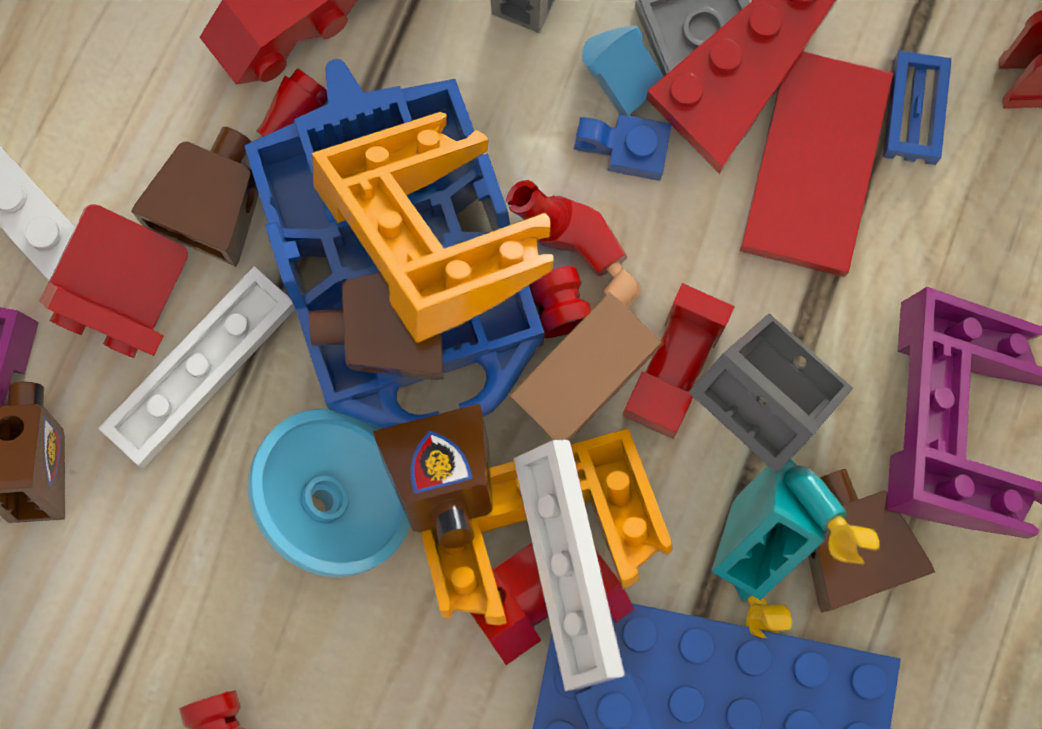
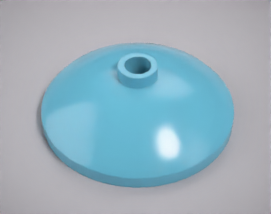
[248,409,411,577]

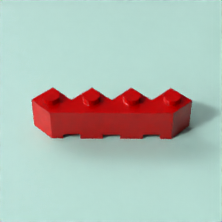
[199,0,358,85]

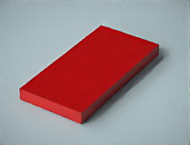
[739,51,893,277]

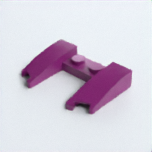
[886,287,1042,539]

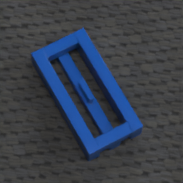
[883,51,952,165]

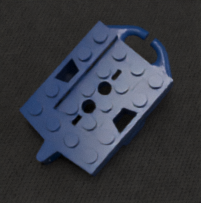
[244,59,544,429]

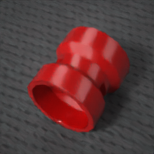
[529,266,592,338]
[179,690,245,729]

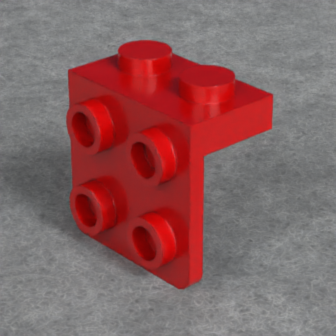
[39,204,188,358]

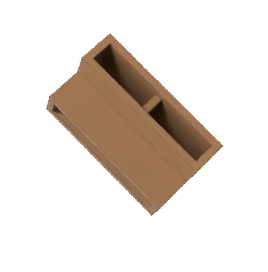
[510,292,664,440]

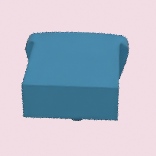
[582,26,664,115]

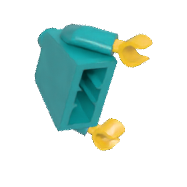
[712,459,879,638]

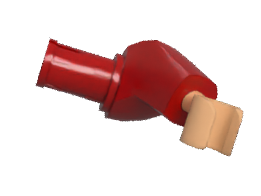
[506,180,641,308]

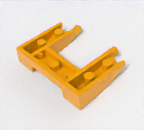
[312,112,553,343]
[420,428,673,625]

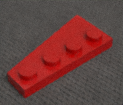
[646,0,838,174]

